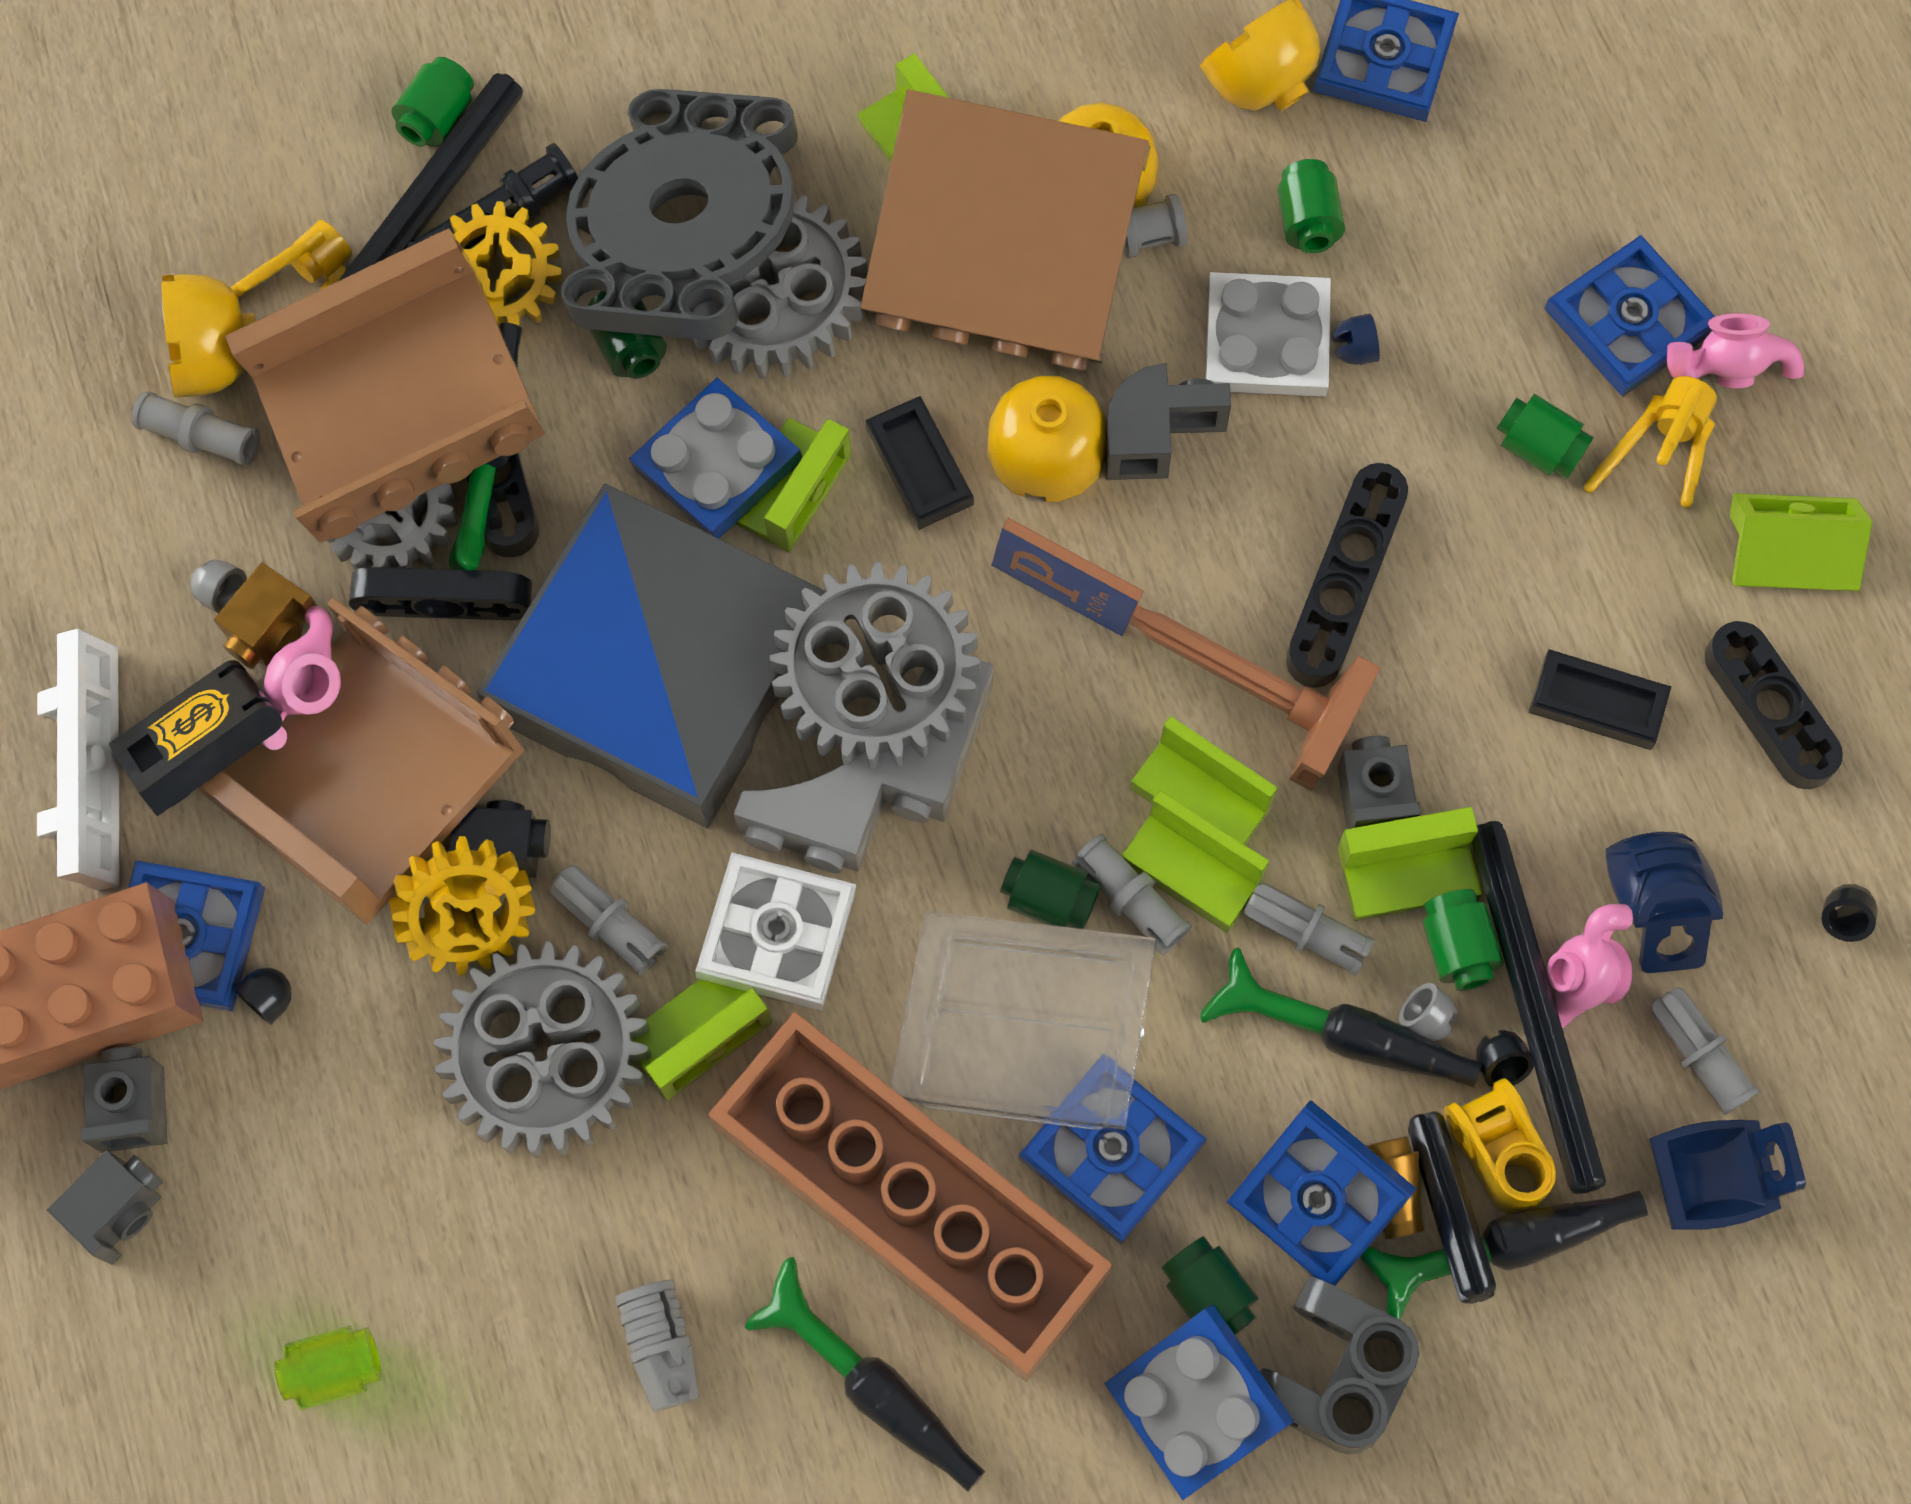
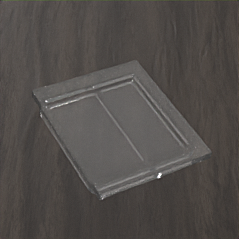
[890,911,1157,1130]

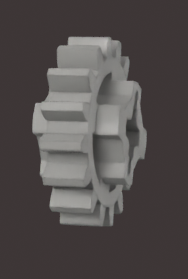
[327,484,458,570]

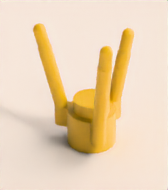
[230,220,353,298]
[1583,376,1717,508]

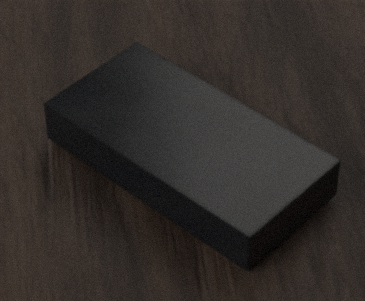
[865,396,974,530]
[1528,649,1672,750]

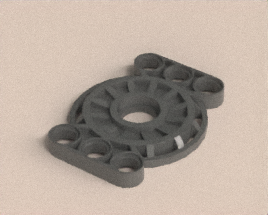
[561,89,798,340]

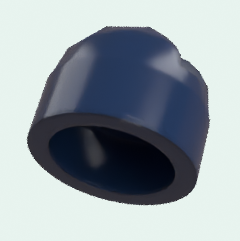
[1332,313,1380,365]

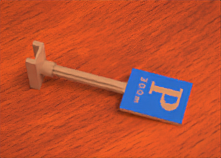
[991,517,1381,791]

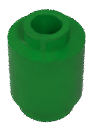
[391,57,474,147]
[1277,159,1345,253]
[1496,393,1594,479]
[1422,889,1504,991]

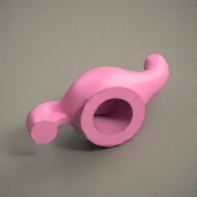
[1667,313,1804,388]
[261,606,341,750]
[1547,904,1633,1028]

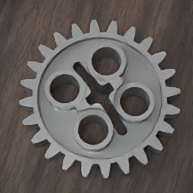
[693,195,868,378]
[770,562,980,769]
[434,941,651,1158]

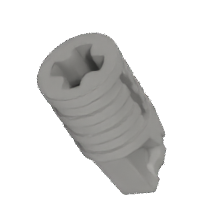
[614,1279,699,1411]

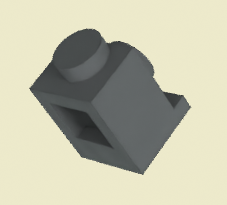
[1337,735,1421,829]
[81,1047,168,1153]
[47,1150,163,1265]

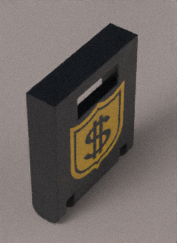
[109,660,282,816]

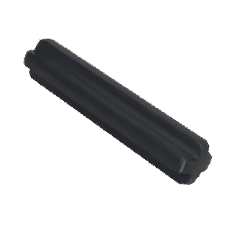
[1408,1111,1496,1304]

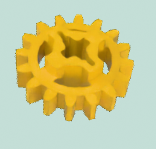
[450,201,562,327]
[388,836,535,976]

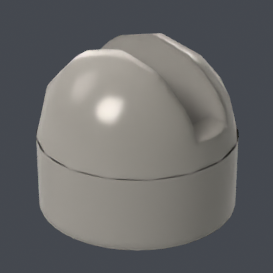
[190,559,247,614]
[1399,983,1458,1042]

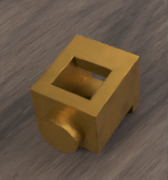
[214,562,317,669]

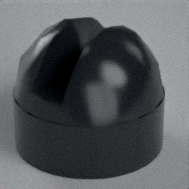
[1821,884,1878,942]
[233,968,291,1025]
[1476,1030,1534,1087]

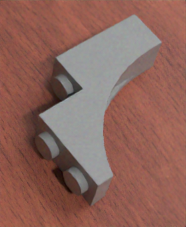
[733,660,993,873]

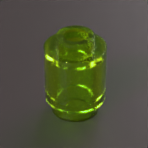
[274,1325,382,1410]

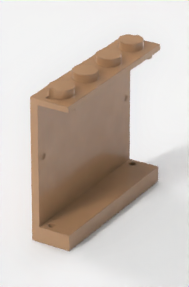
[860,89,1150,371]
[225,228,546,543]
[197,597,525,925]

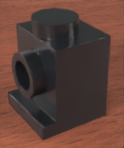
[449,800,551,878]

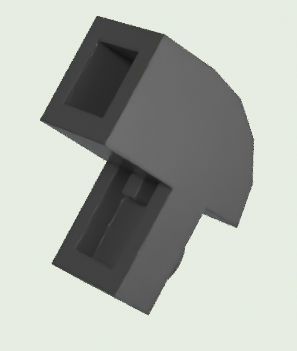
[1105,363,1231,480]

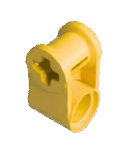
[1443,1078,1556,1214]

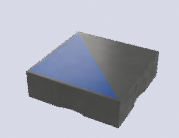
[476,483,825,829]

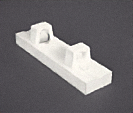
[37,629,120,891]

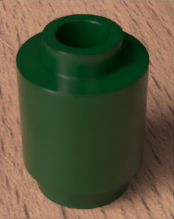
[588,291,667,379]
[1000,849,1101,932]
[1161,1236,1259,1335]

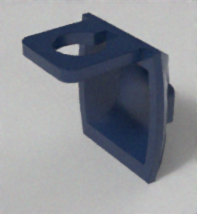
[1605,832,1723,973]
[1649,1120,1806,1230]

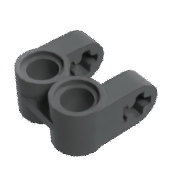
[1260,1277,1419,1454]

